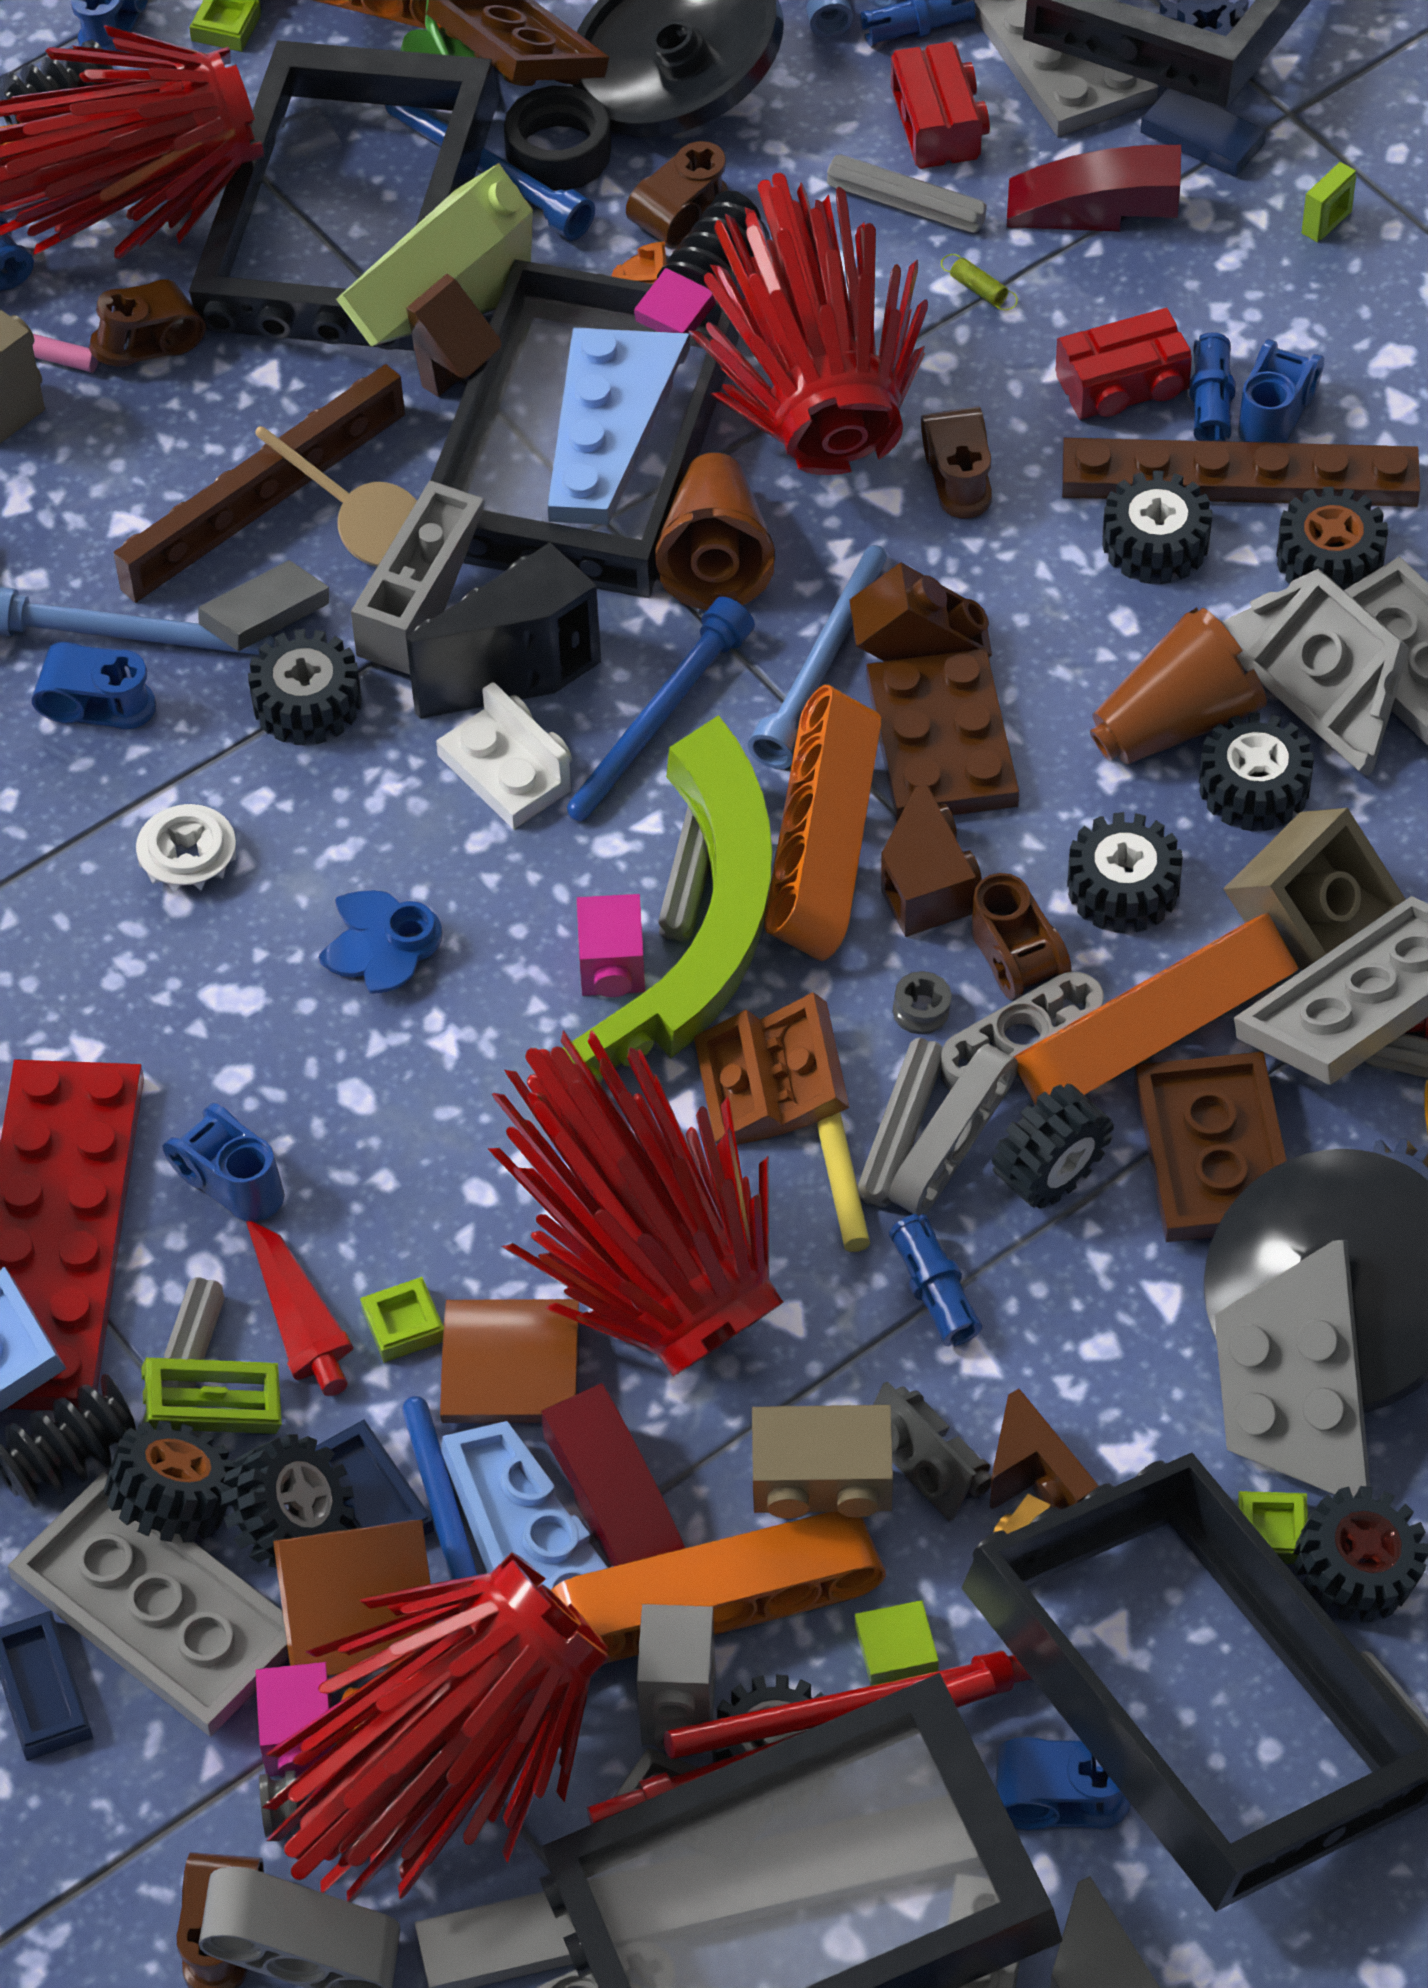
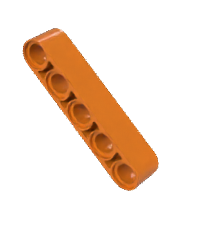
[764,685,881,961]
[1014,913,1299,1105]
[551,1512,886,1664]

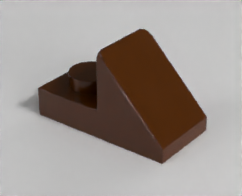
[406,274,502,397]
[990,1388,1099,1510]

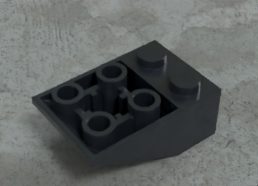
[406,543,601,719]

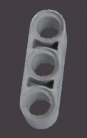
[199,1867,401,1988]

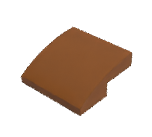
[694,992,850,1145]
[440,1299,580,1423]
[273,1519,436,1676]

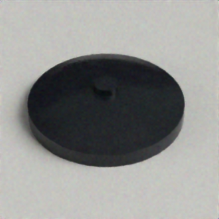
[572,0,784,137]
[1204,1149,1428,1413]

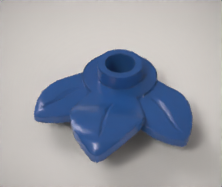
[318,890,443,994]

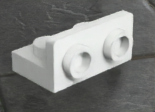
[436,682,572,830]

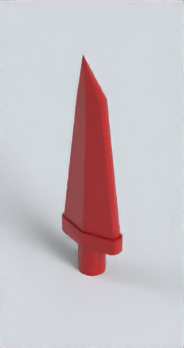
[246,1221,354,1396]

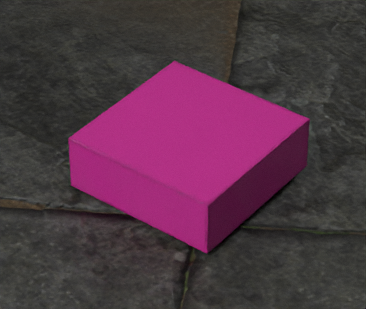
[634,268,716,337]

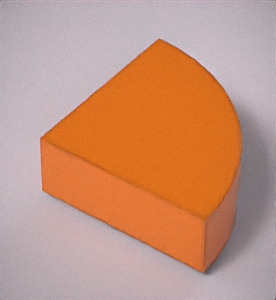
[611,241,666,284]

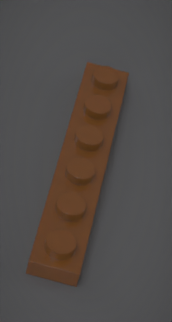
[113,364,405,603]
[1062,437,1420,507]

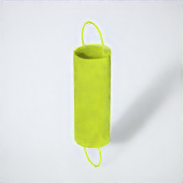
[941,254,1018,310]

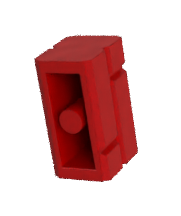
[891,41,990,169]
[1055,307,1192,420]

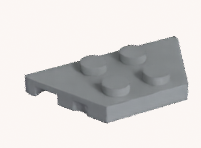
[1216,569,1409,776]
[1214,1240,1371,1498]

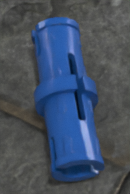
[860,0,976,46]
[1189,332,1236,441]
[889,1214,983,1347]

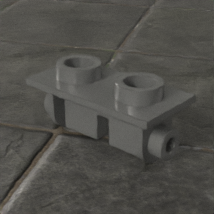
[873,1382,992,1521]

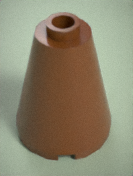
[655,453,775,610]
[1090,607,1267,764]

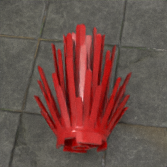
[0,26,264,260]
[689,173,928,475]
[488,1030,784,1377]
[262,1552,611,1902]

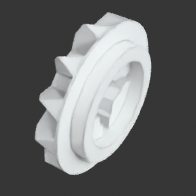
[136,804,236,893]

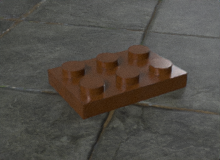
[426,0,610,86]
[866,648,1019,822]
[1134,1051,1287,1243]

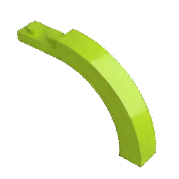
[563,715,772,1083]

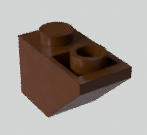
[849,562,992,661]
[881,784,982,937]

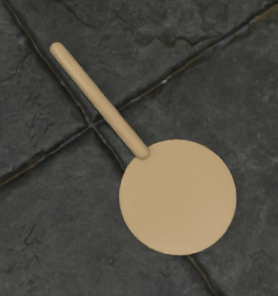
[255,426,417,567]

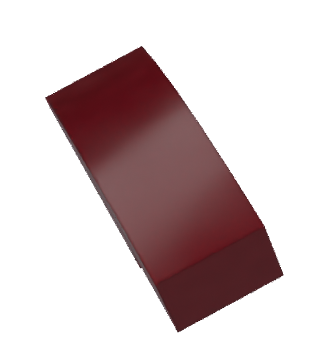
[1007,145,1181,232]
[541,1383,685,1567]

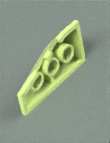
[336,163,533,347]

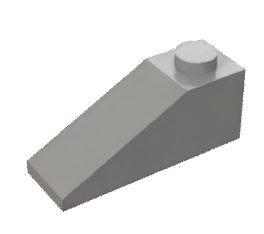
[351,480,485,674]

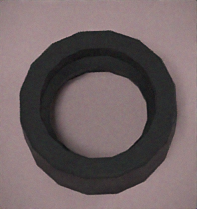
[504,85,611,191]

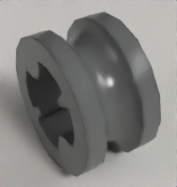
[892,971,952,1034]
[259,1770,301,1838]

